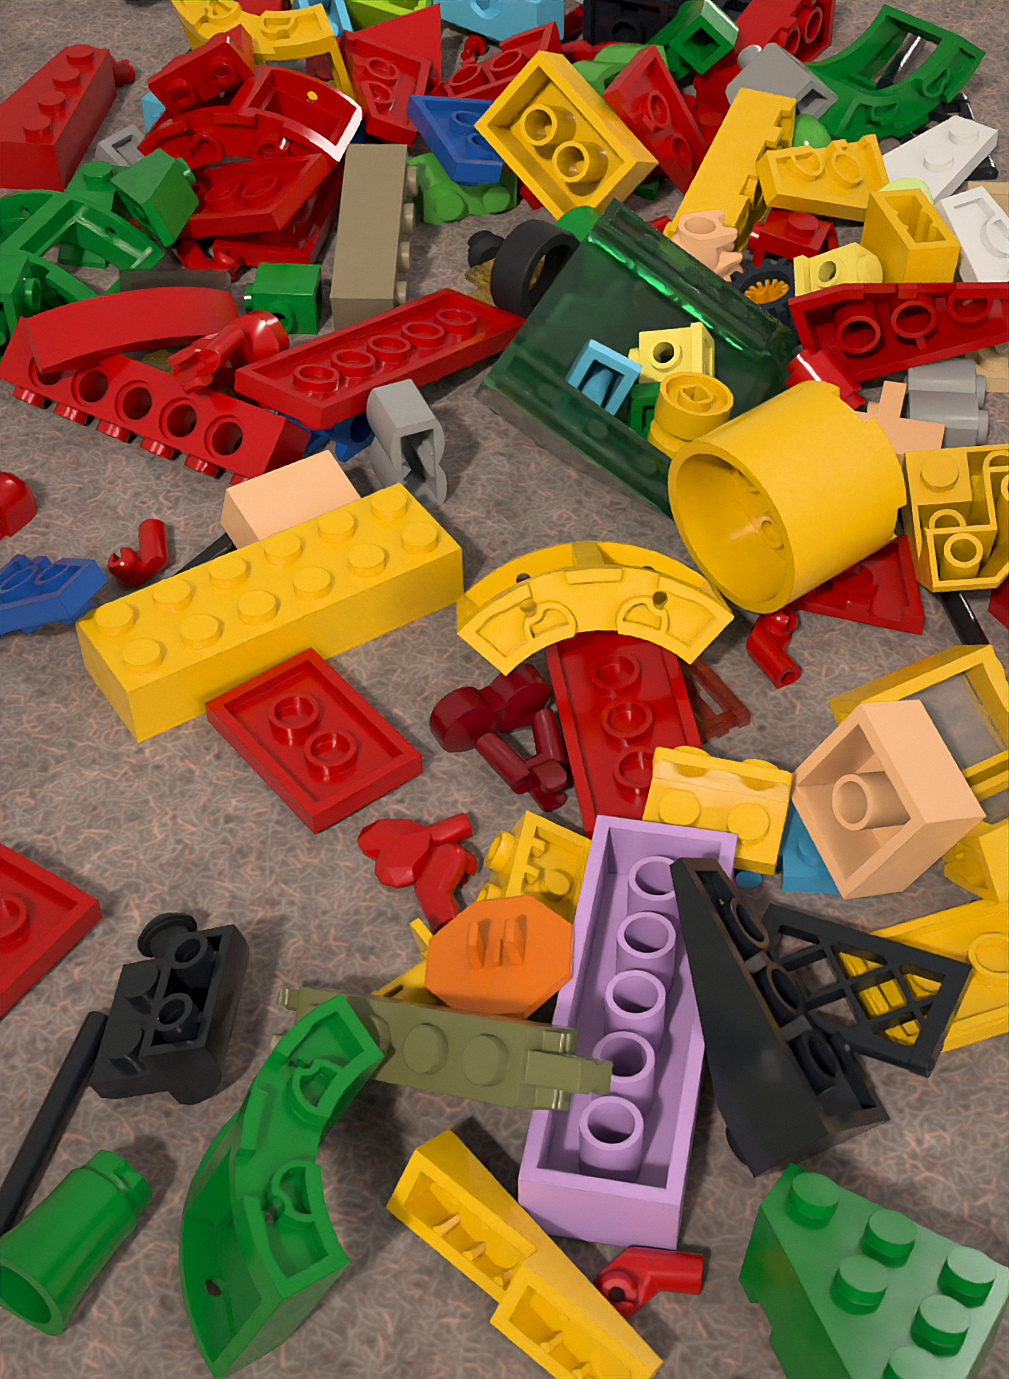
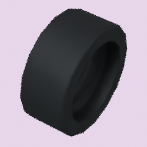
[490,219,584,326]

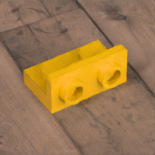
[642,746,793,876]
[475,810,592,925]

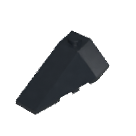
[669,857,890,1178]

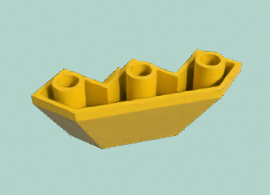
[901,444,1009,592]

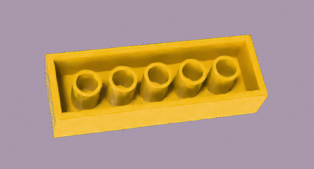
[74,482,464,743]

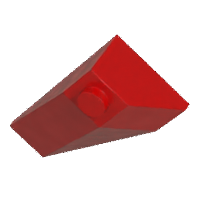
[416,21,563,135]

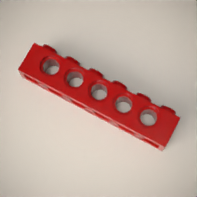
[0,316,312,486]

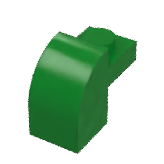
[646,0,739,83]

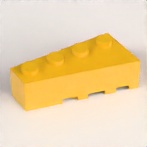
[661,87,796,254]

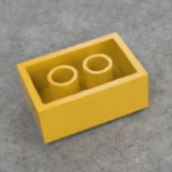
[474,50,659,221]

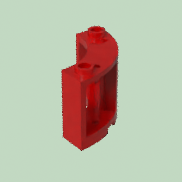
[136,65,366,170]

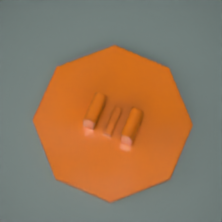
[424,895,574,1019]

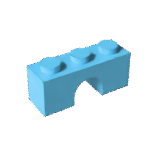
[433,0,564,41]

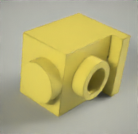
[794,242,883,297]
[628,322,714,384]

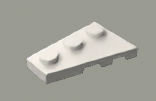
[882,115,998,204]
[933,186,1009,354]

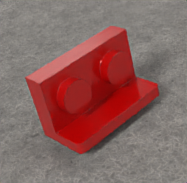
[148,24,255,117]

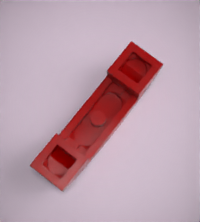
[24,287,239,374]

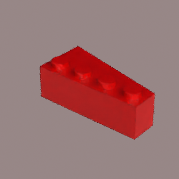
[693,0,836,115]
[0,44,117,192]

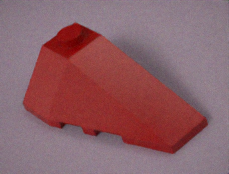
[788,282,1009,382]

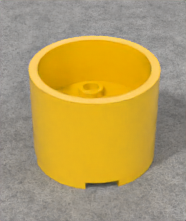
[668,380,907,614]

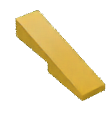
[386,1128,663,1379]

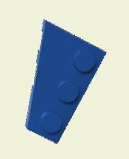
[406,95,503,187]
[0,554,108,637]

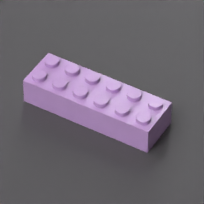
[518,815,737,1251]

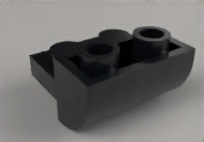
[89,924,249,1105]

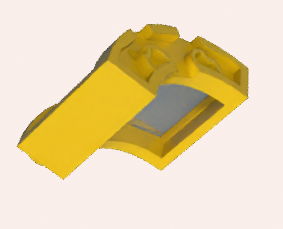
[828,644,1009,903]

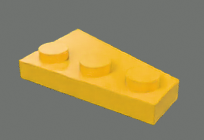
[755,134,890,222]

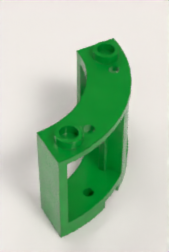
[802,4,986,142]
[0,189,165,313]
[178,993,385,1379]

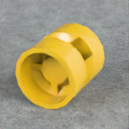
[644,371,733,477]

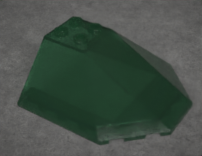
[472,198,798,522]

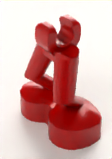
[167,310,290,395]

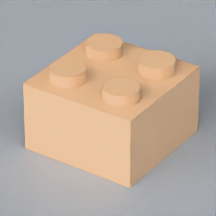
[790,700,986,900]

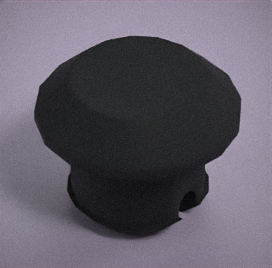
[467,230,505,272]
[137,912,197,959]

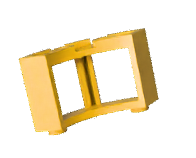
[171,0,356,102]
[456,541,734,676]

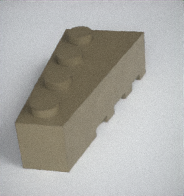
[330,144,418,330]

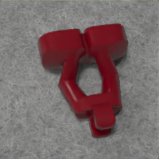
[429,663,569,812]

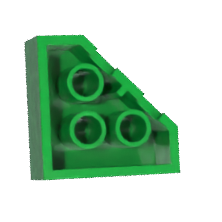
[738,1163,1009,1379]

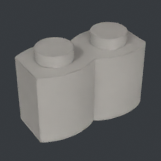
[902,357,988,449]
[366,379,447,509]

